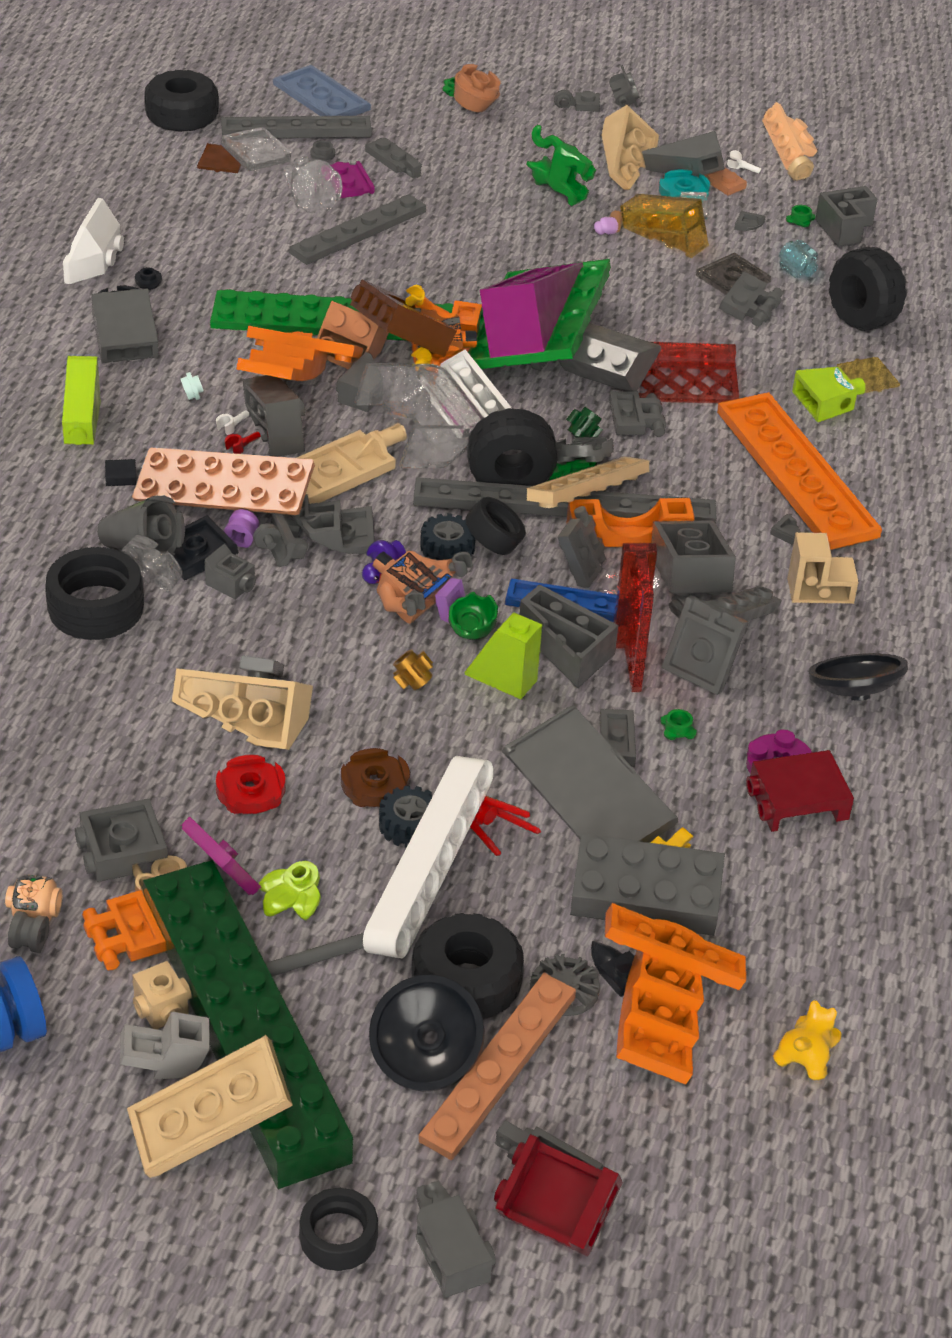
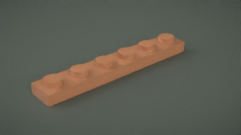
[419,973,576,1160]

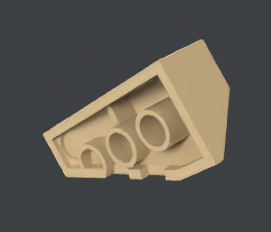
[602,105,659,190]
[172,668,313,750]

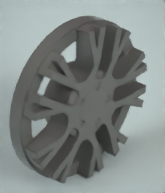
[530,954,600,1016]

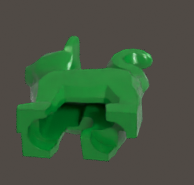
[526,125,596,206]

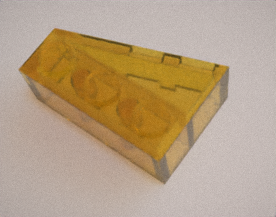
[620,194,709,258]

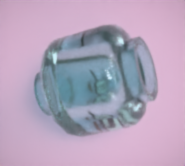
[778,240,818,278]

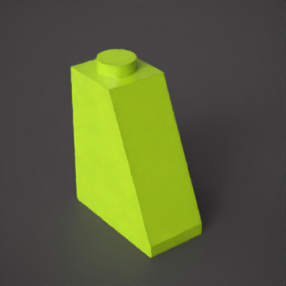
[62,356,101,445]
[465,612,542,700]

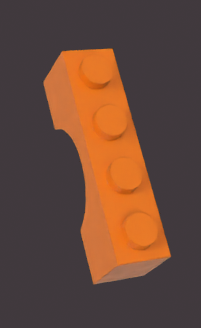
[566,498,695,547]

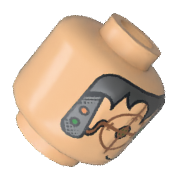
[5,874,62,921]

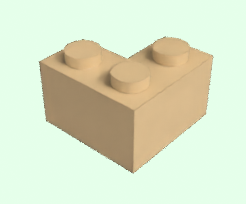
[787,532,858,604]

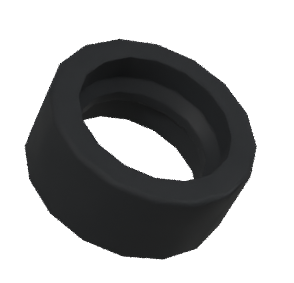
[466,497,526,555]
[299,1187,378,1271]

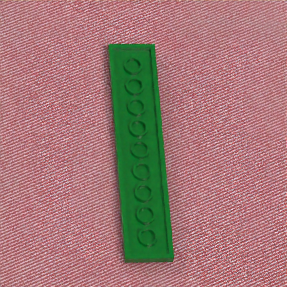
[210,289,484,341]

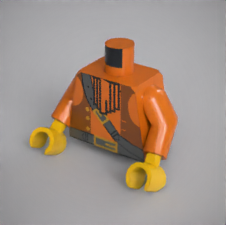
[405,284,477,374]

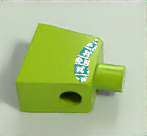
[792,367,865,422]

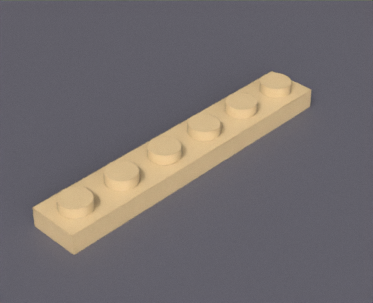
[527,457,649,508]

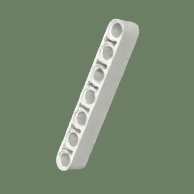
[363,756,493,959]

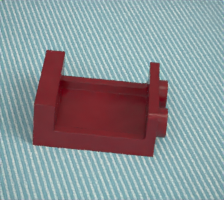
[746,750,854,832]
[494,1134,623,1257]

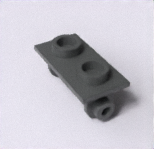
[609,65,640,107]

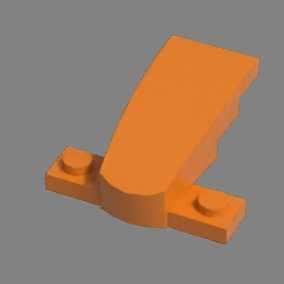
[236,326,363,381]
[605,903,746,1085]

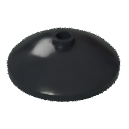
[809,653,908,701]
[369,975,485,1092]

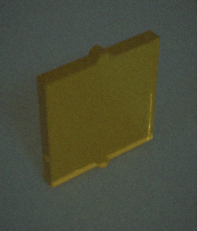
[836,357,900,393]

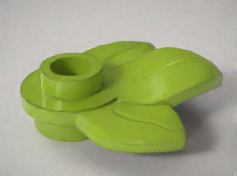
[259,861,321,920]

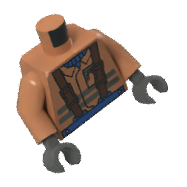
[372,551,473,624]

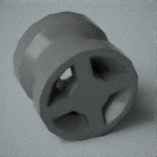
[8,911,49,953]

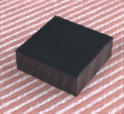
[105,459,136,486]

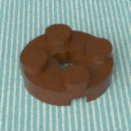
[341,748,410,807]

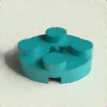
[659,169,710,206]

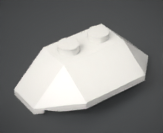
[63,198,124,284]
[431,350,511,438]

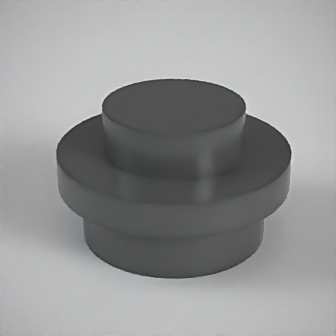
[310,140,335,161]

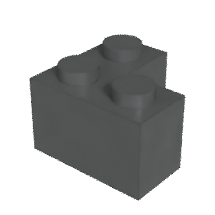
[815,186,877,246]

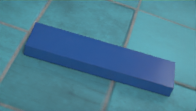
[505,579,635,624]

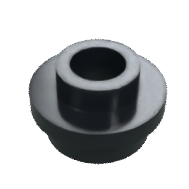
[134,267,162,290]

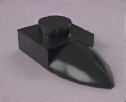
[591,941,634,997]

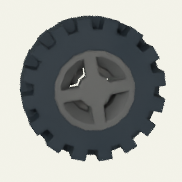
[420,513,476,560]
[379,786,432,848]

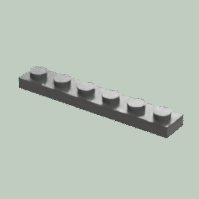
[221,116,372,139]
[289,194,426,265]

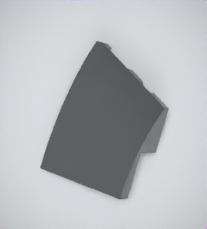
[290,494,375,554]

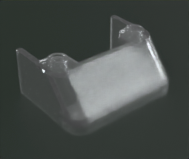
[354,363,484,470]

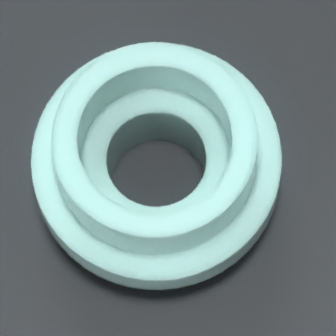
[180,372,204,400]

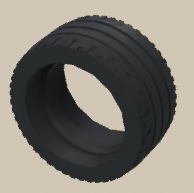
[45,547,144,640]

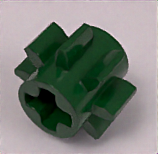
[566,407,603,438]

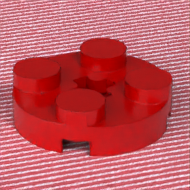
[216,755,286,814]

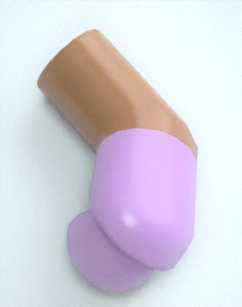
[594,210,623,235]

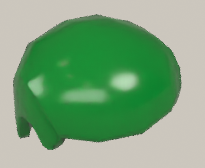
[448,592,498,640]

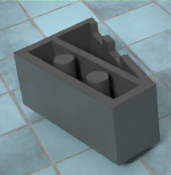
[242,375,305,457]
[519,584,619,688]

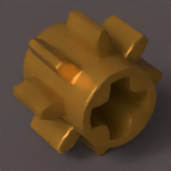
[393,649,433,690]

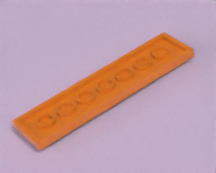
[717,392,882,550]

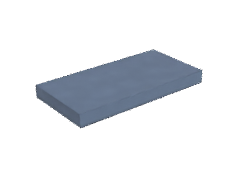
[273,65,371,116]

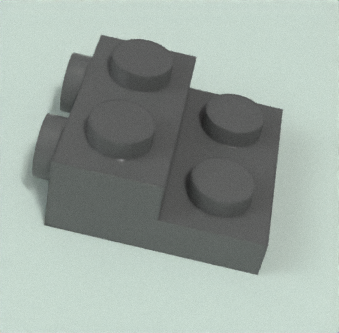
[75,798,168,882]

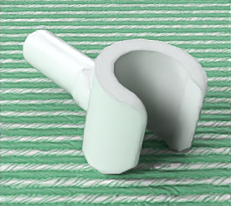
[727,150,761,173]
[216,410,249,435]

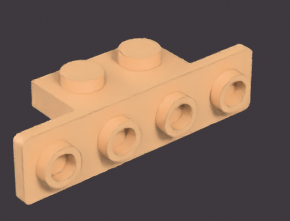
[762,102,817,170]

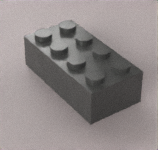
[570,833,725,936]

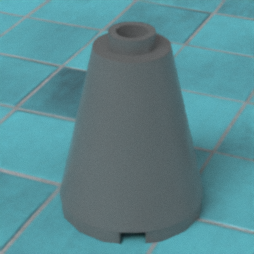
[97,495,185,559]

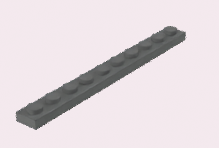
[413,477,717,524]

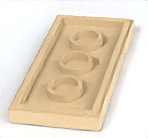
[127,1035,293,1178]

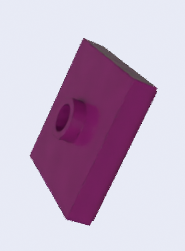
[181,816,261,895]

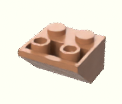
[317,301,389,369]

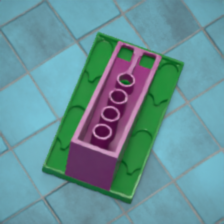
[468,259,611,369]

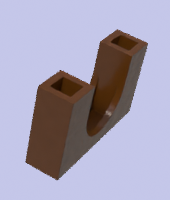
[350,279,457,357]

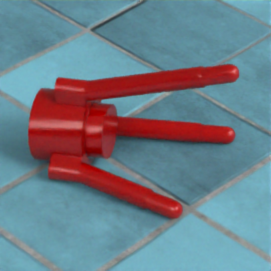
[470,796,541,856]

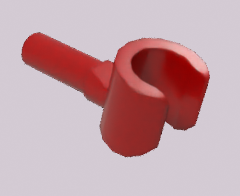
[225,431,261,454]

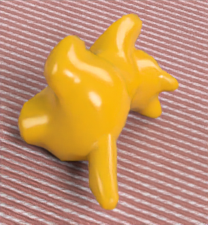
[773,1001,842,1080]

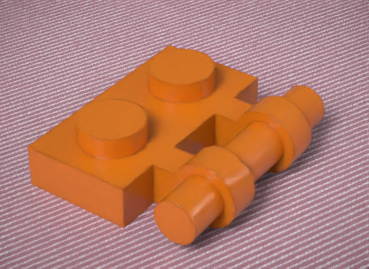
[82,890,166,970]

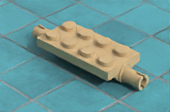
[297,423,407,504]

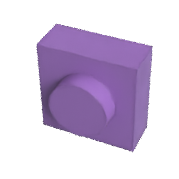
[435,578,465,623]

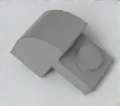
[120,1011,209,1079]

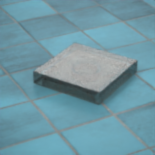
[696,252,771,295]

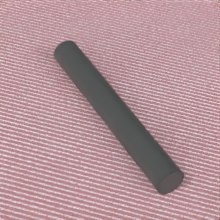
[265,933,364,976]

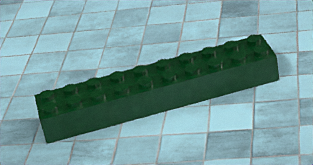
[143,860,353,1189]

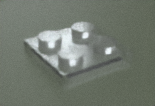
[221,127,292,171]

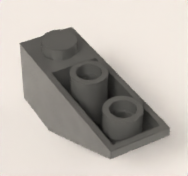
[642,131,725,176]

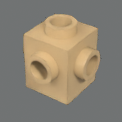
[133,961,192,1029]

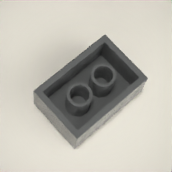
[650,520,736,596]

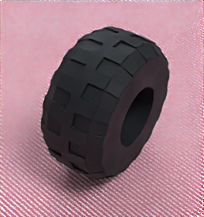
[144,70,219,132]
[829,247,907,331]
[467,408,558,486]
[412,913,524,1020]

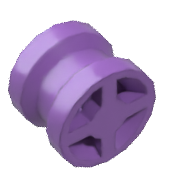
[224,509,260,548]

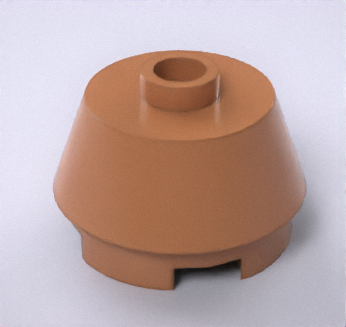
[454,64,501,112]

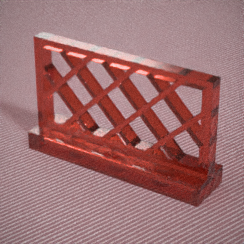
[639,342,739,403]
[614,543,657,692]

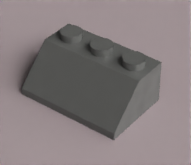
[558,323,662,391]

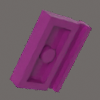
[324,161,375,198]

